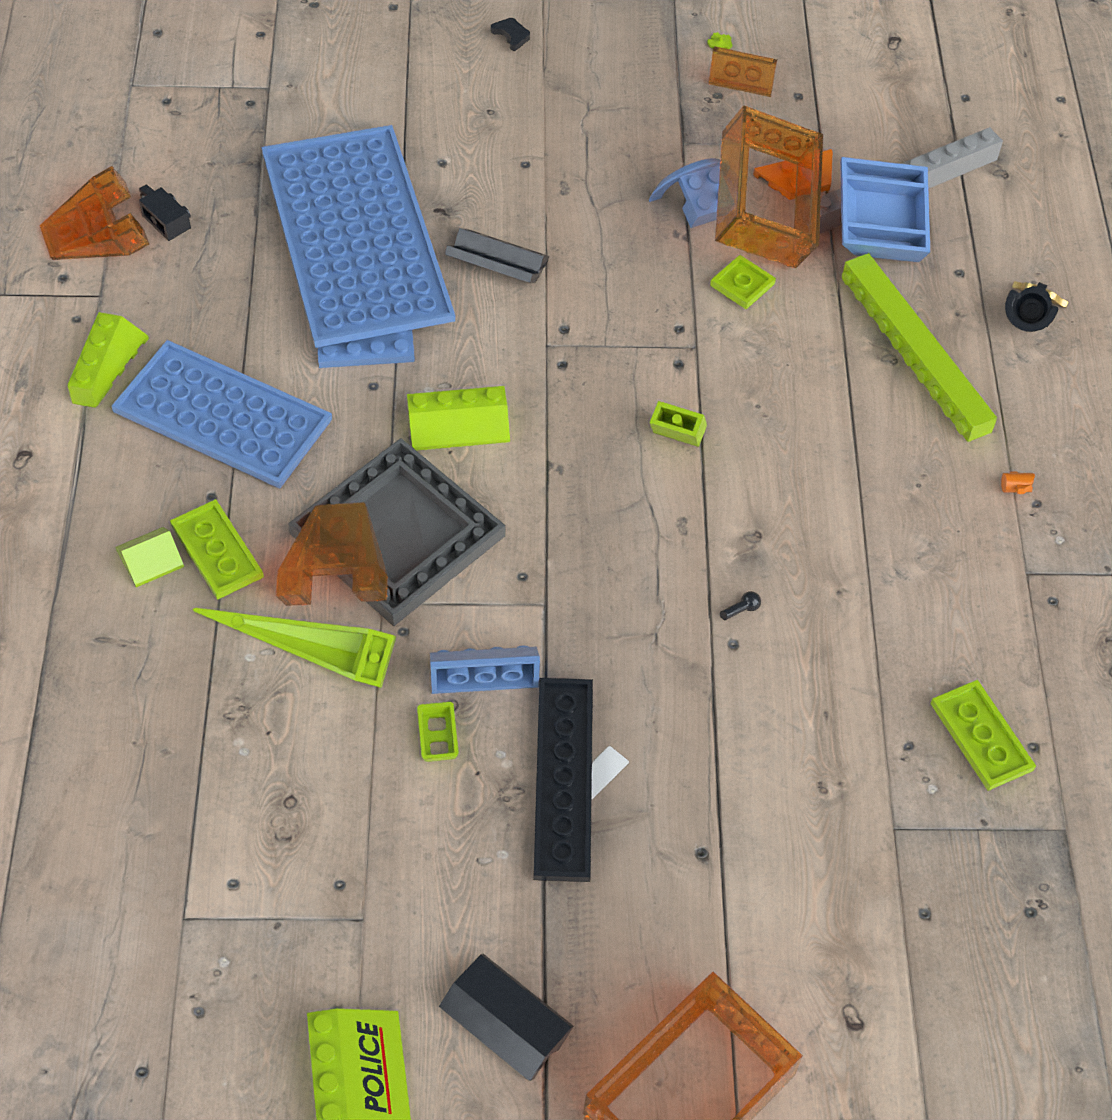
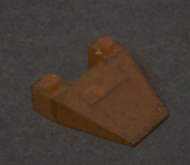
[39,166,149,260]
[276,502,388,606]

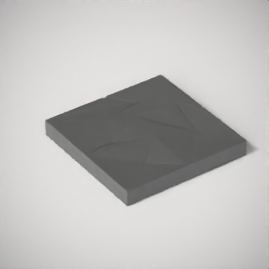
[288,438,506,626]

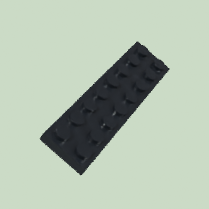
[533,678,593,882]

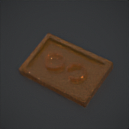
[709,46,778,97]

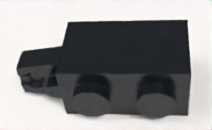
[139,184,191,241]

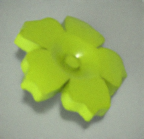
[707,32,733,52]

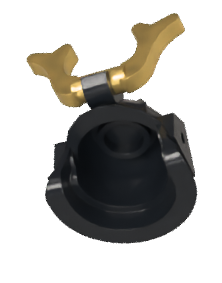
[1005,281,1068,332]

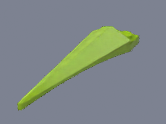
[193,608,396,688]

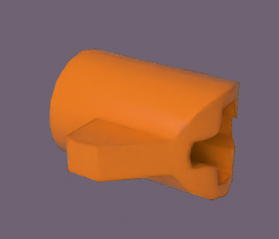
[1001,471,1035,494]

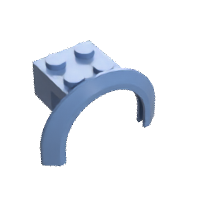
[649,158,738,228]

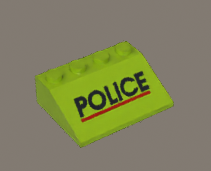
[307,1008,411,1120]

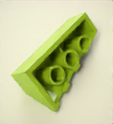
[67,312,149,408]

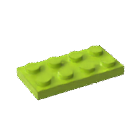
[170,499,264,600]
[930,679,1036,791]

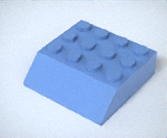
[840,157,930,262]

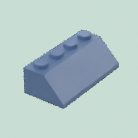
[430,645,540,694]

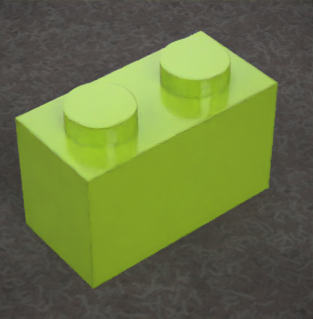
[650,401,707,447]

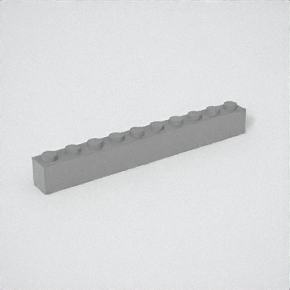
[805,127,1003,235]

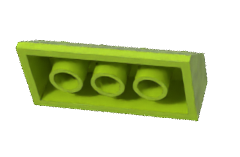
[407,386,510,451]

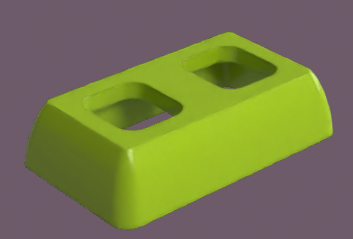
[417,702,459,762]

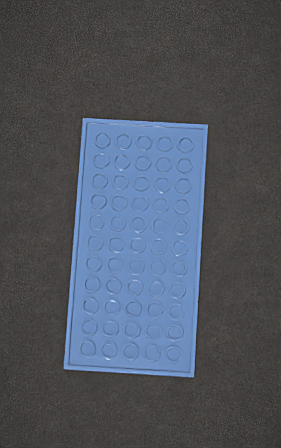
[261,125,455,348]

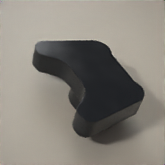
[490,18,530,51]

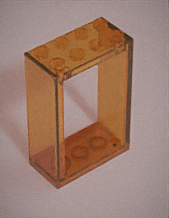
[715,105,823,268]
[583,972,803,1120]

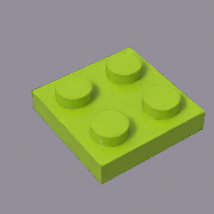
[710,255,776,309]

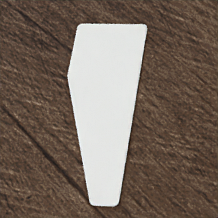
[592,746,629,799]

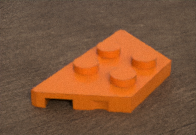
[753,149,833,200]

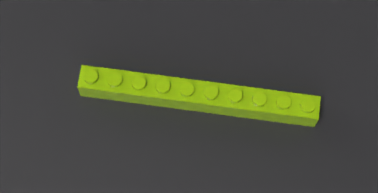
[842,253,997,442]

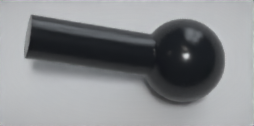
[720,591,761,621]

